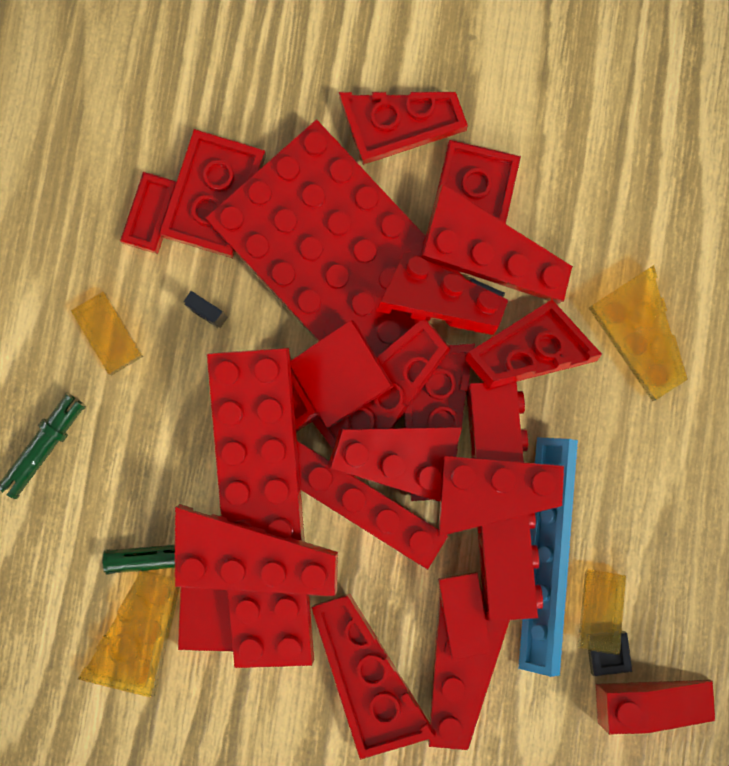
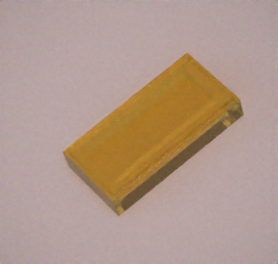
[71,292,144,376]
[578,569,626,655]

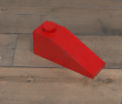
[596,680,715,735]

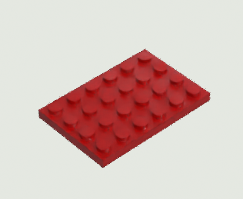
[205,119,465,357]

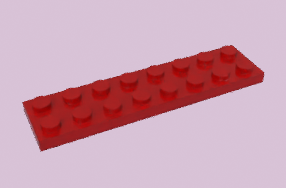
[207,348,315,668]

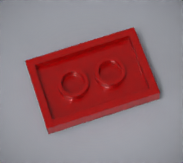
[159,129,266,259]

